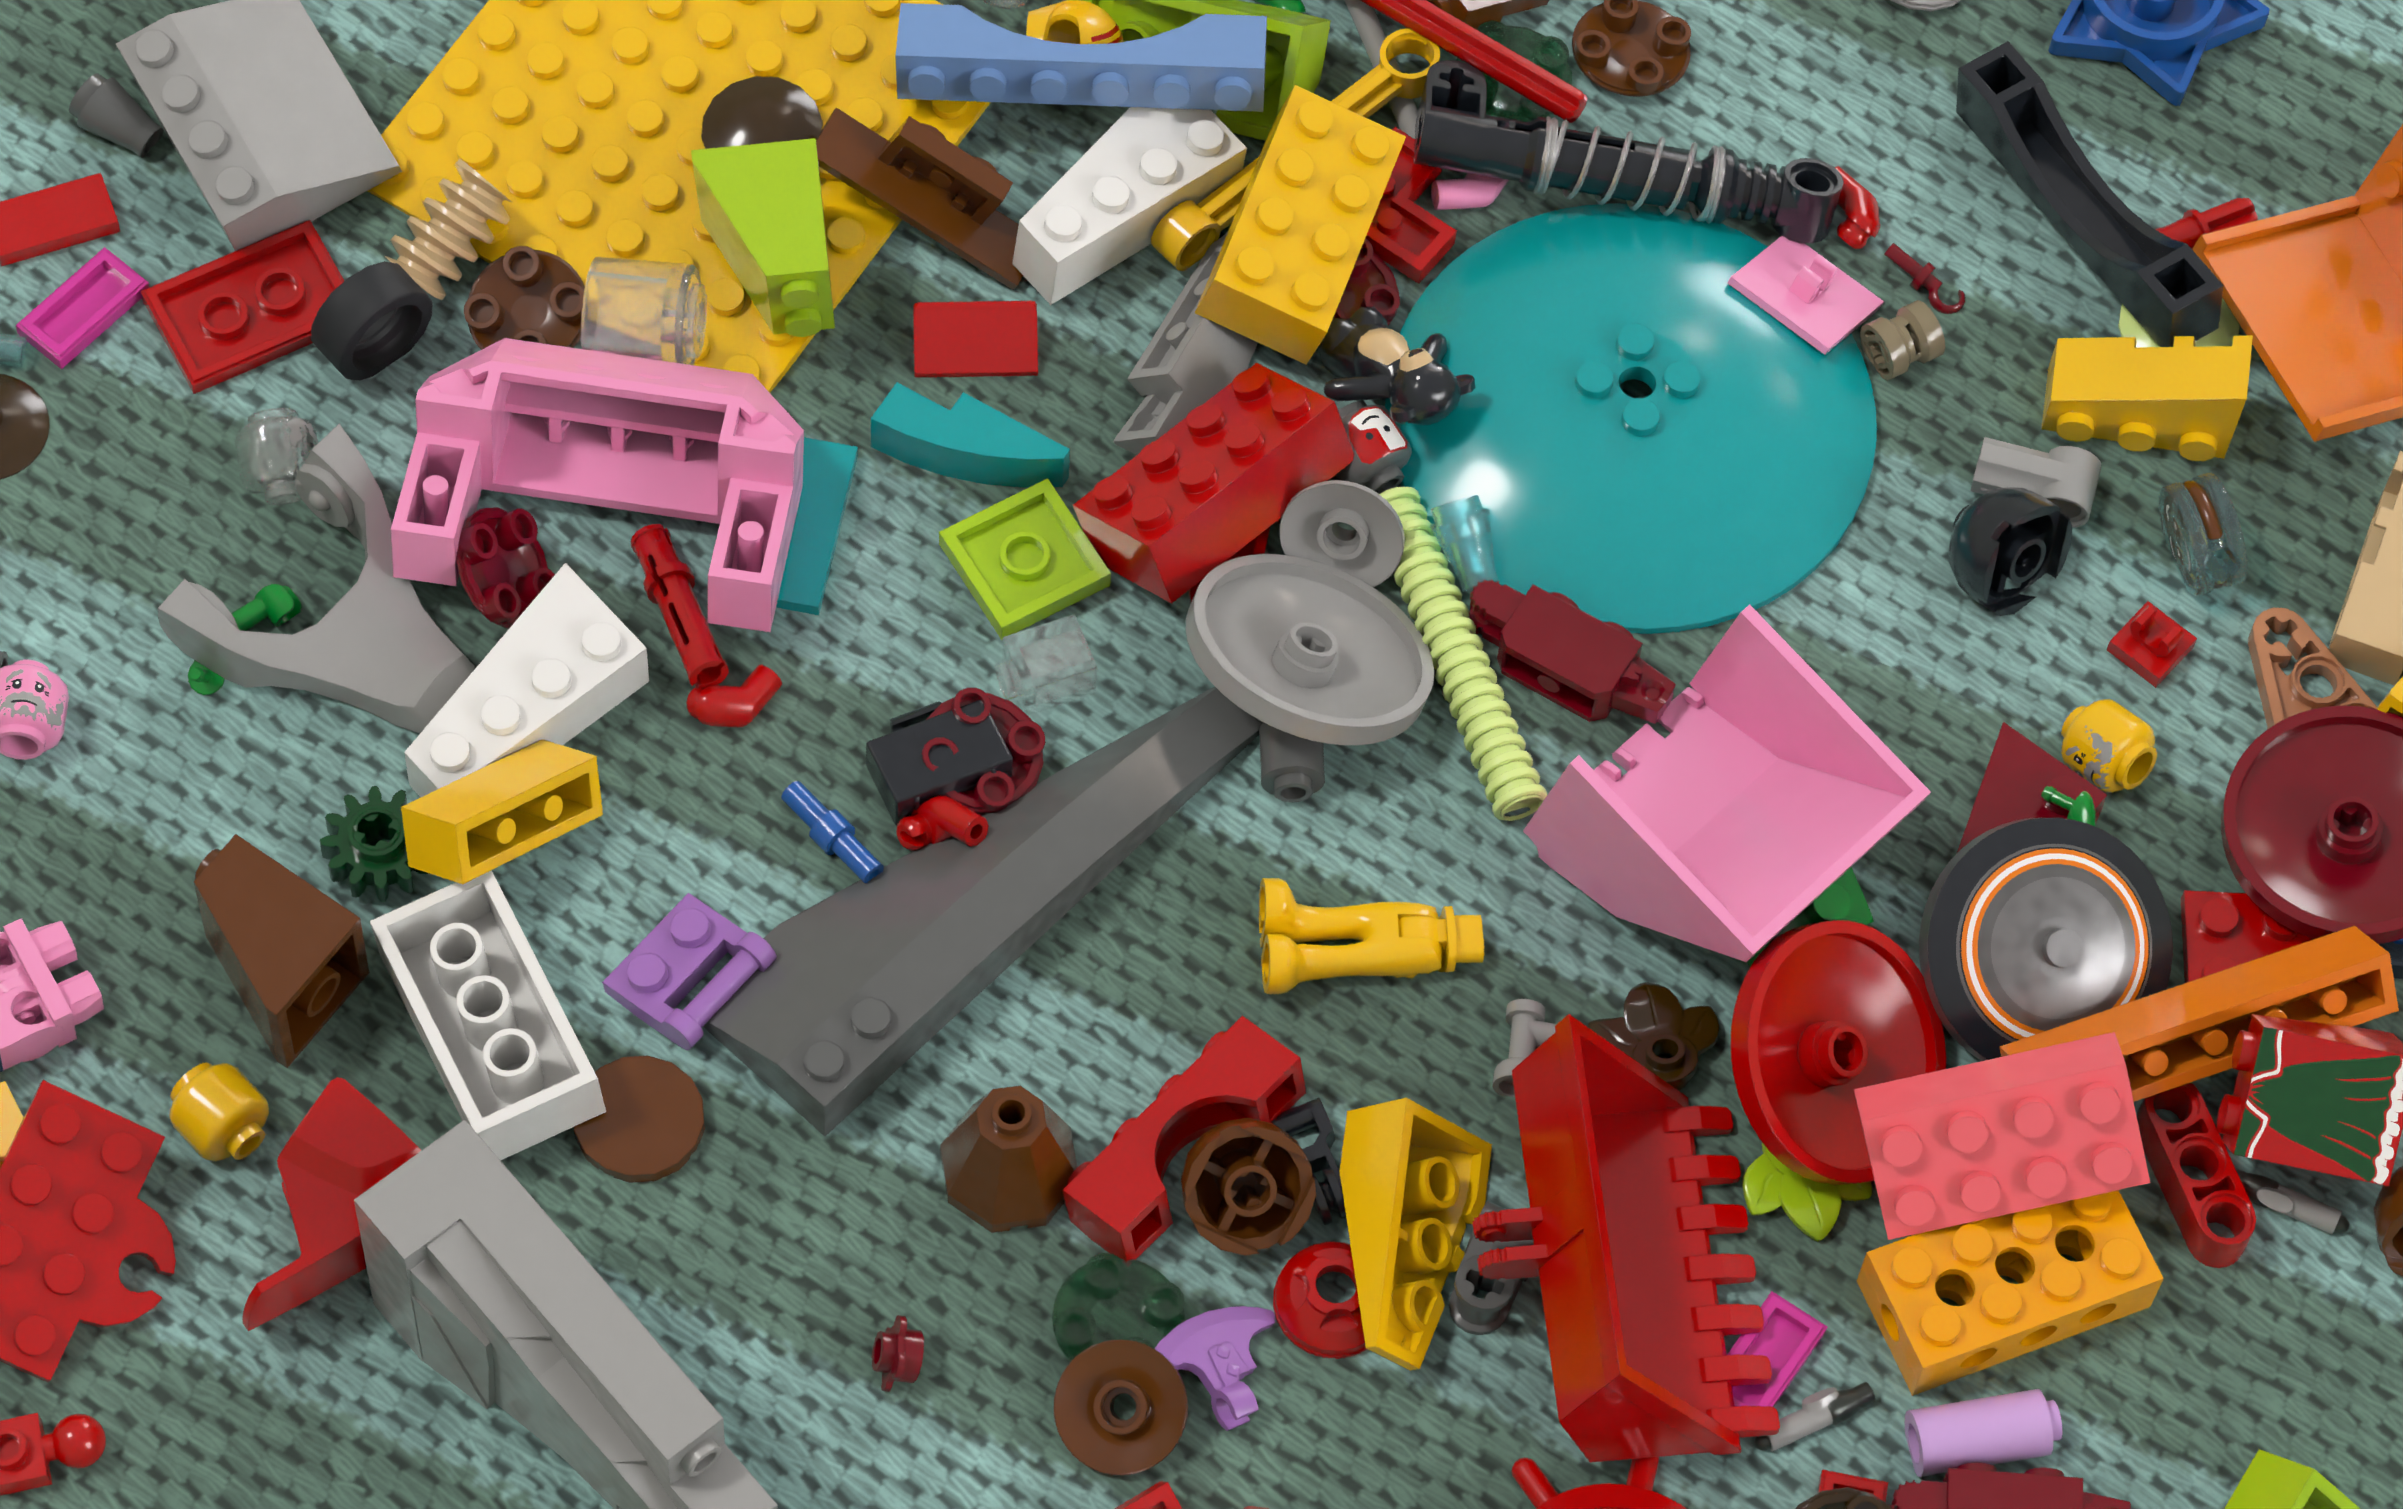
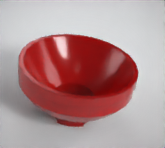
[1273,1242,1368,1359]

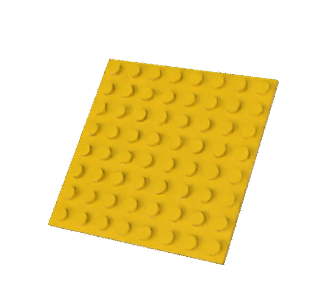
[368,0,991,393]

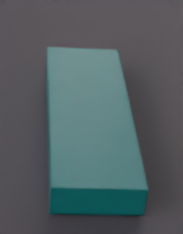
[776,437,858,615]

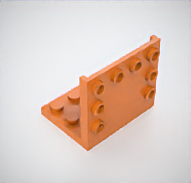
[2192,124,2403,442]

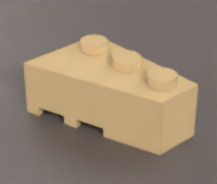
[2328,451,2403,686]

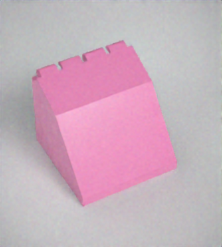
[1523,604,1931,962]

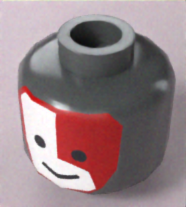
[1335,400,1412,494]

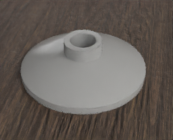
[1280,480,1405,587]

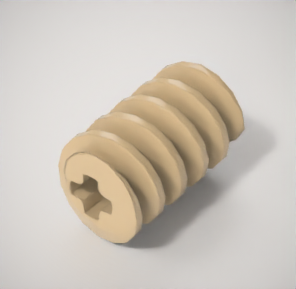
[385,159,513,300]

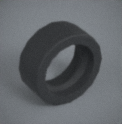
[311,261,433,381]

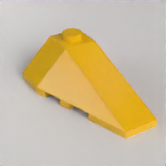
[1339,1097,1492,1371]

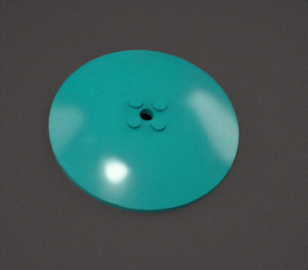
[1385,203,1877,634]

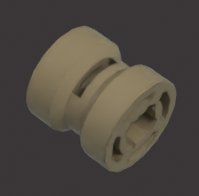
[1860,300,1945,381]

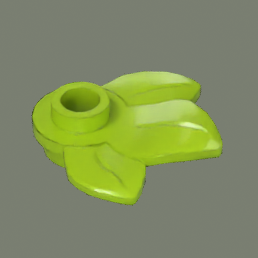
[1743,1143,1872,1242]

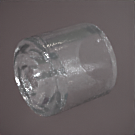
[581,257,707,365]

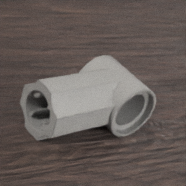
[1970,437,2101,528]

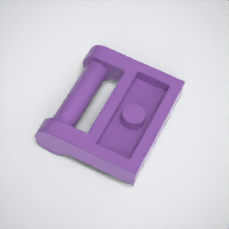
[602,893,777,1050]

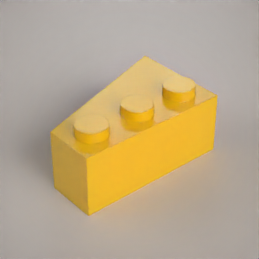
[2041,335,2253,461]

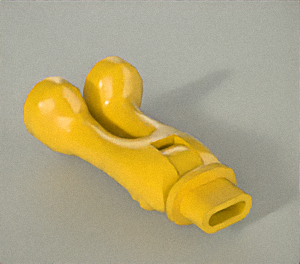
[1259,878,1484,994]

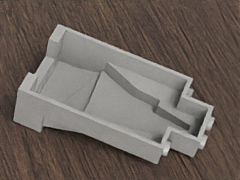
[354,1119,778,1509]

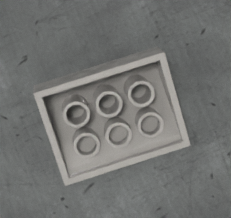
[116,0,402,251]

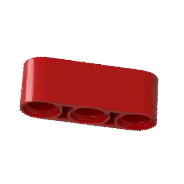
[2136,1083,2257,1268]

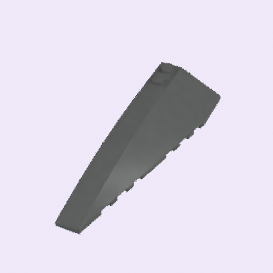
[703,687,1263,1136]

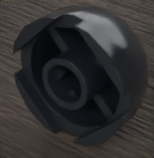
[1948,487,2072,616]

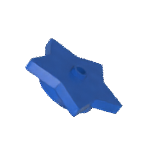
[2048,0,2270,106]

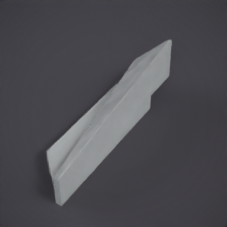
[1113,233,1258,455]

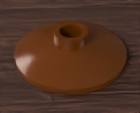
[1054,1339,1188,1475]

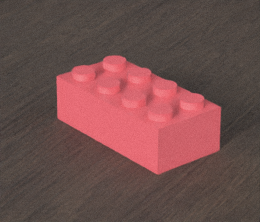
[1854,1032,2150,1240]

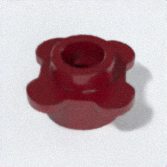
[872,1315,924,1392]

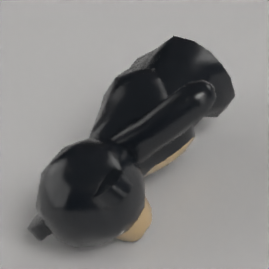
[1319,306,1476,426]

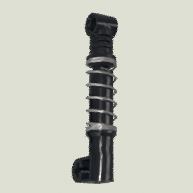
[1414,60,1844,243]

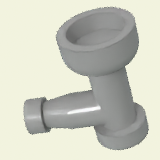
[1492,999,1557,1097]

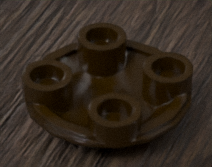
[701,76,823,149]

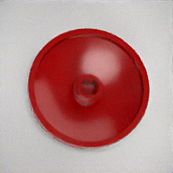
[1730,920,1946,1185]

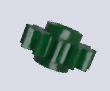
[320,786,430,902]

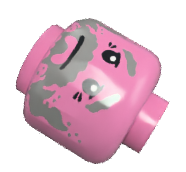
[0,660,69,760]

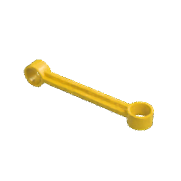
[1151,28,1440,271]

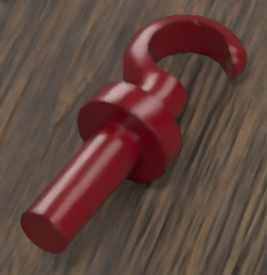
[1884,243,1965,314]

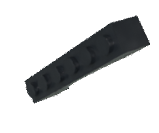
[1956,41,2224,347]

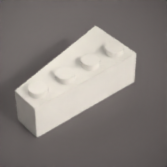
[1012,107,1247,305]
[404,563,649,797]

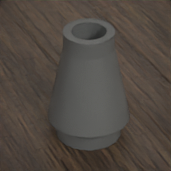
[69,73,164,158]

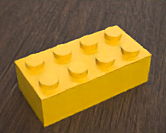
[1195,85,1406,365]

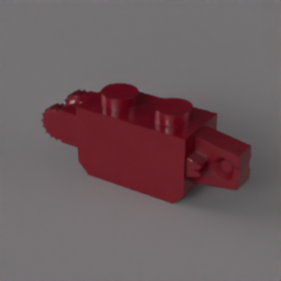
[1468,579,1676,724]
[1889,1462,2131,1509]

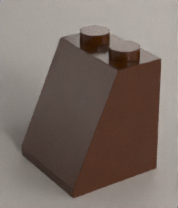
[194,834,370,1068]

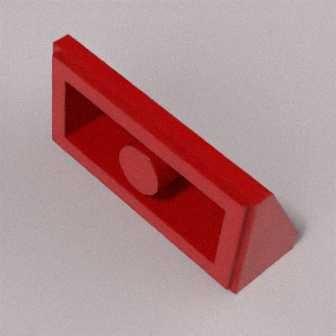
[913,301,1038,377]

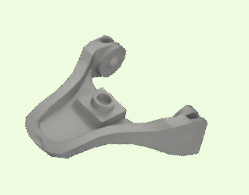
[158,423,475,733]

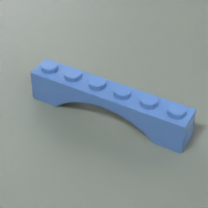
[895,3,1267,112]

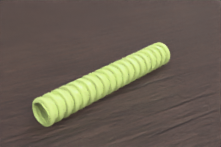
[1379,487,1547,821]

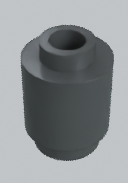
[1259,722,1325,803]

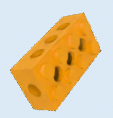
[1857,1190,2164,1396]

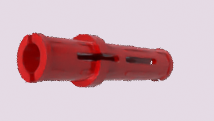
[630,524,729,689]

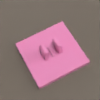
[1728,236,1884,355]

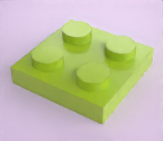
[939,478,1111,640]

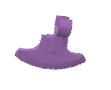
[1155,1306,1275,1431]

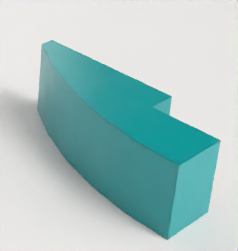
[871,382,1070,488]

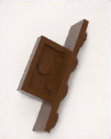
[816,107,1023,290]

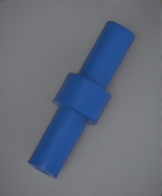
[781,781,884,883]

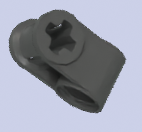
[1449,1201,1534,1335]

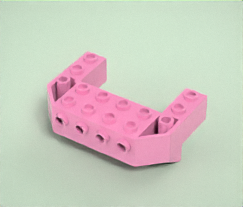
[391,338,804,632]

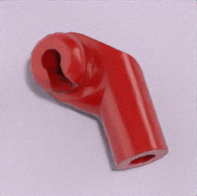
[1835,166,1880,250]
[686,665,782,728]
[896,796,989,851]

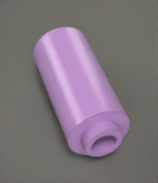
[1905,1389,2062,1477]

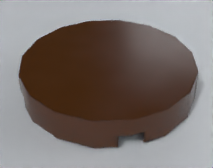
[574,1055,705,1183]

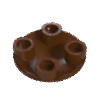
[1572,0,1691,97]
[464,246,589,350]

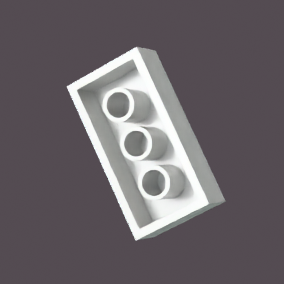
[370,870,606,1161]

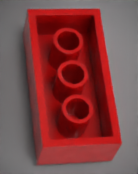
[1073,363,1354,604]

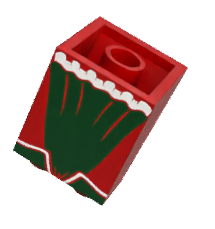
[2217,1014,2403,1186]

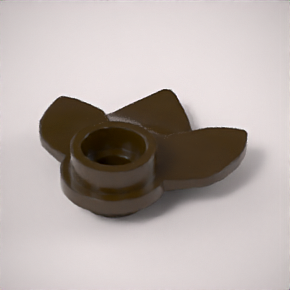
[1588,982,1719,1090]

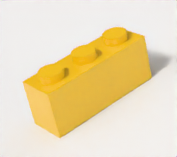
[401,739,603,884]

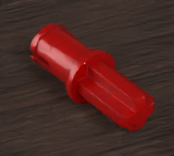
[2155,198,2258,249]

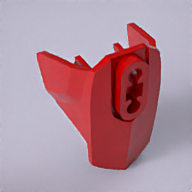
[242,1077,422,1331]

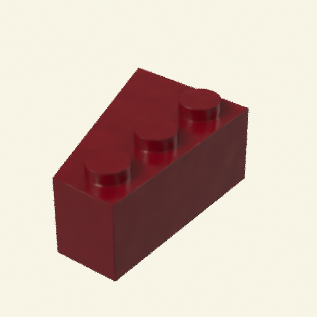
[1956,722,2107,854]

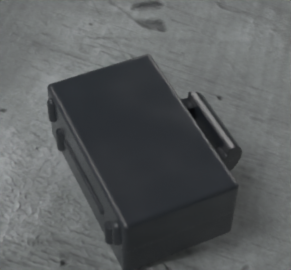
[866,700,1013,826]

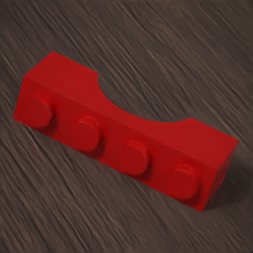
[1063,1016,1306,1267]

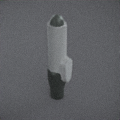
[2235,1168,2350,1235]
[1754,1382,1875,1452]

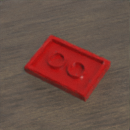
[141,220,344,394]

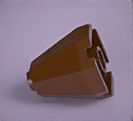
[940,1086,1077,1233]

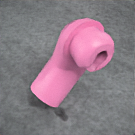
[1431,173,1509,210]

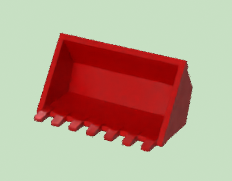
[1472,1014,1780,1462]

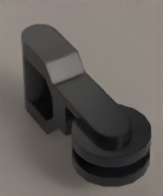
[1271,1098,1346,1225]

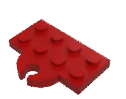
[0,1080,176,1382]

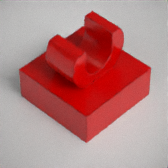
[2107,601,2197,688]

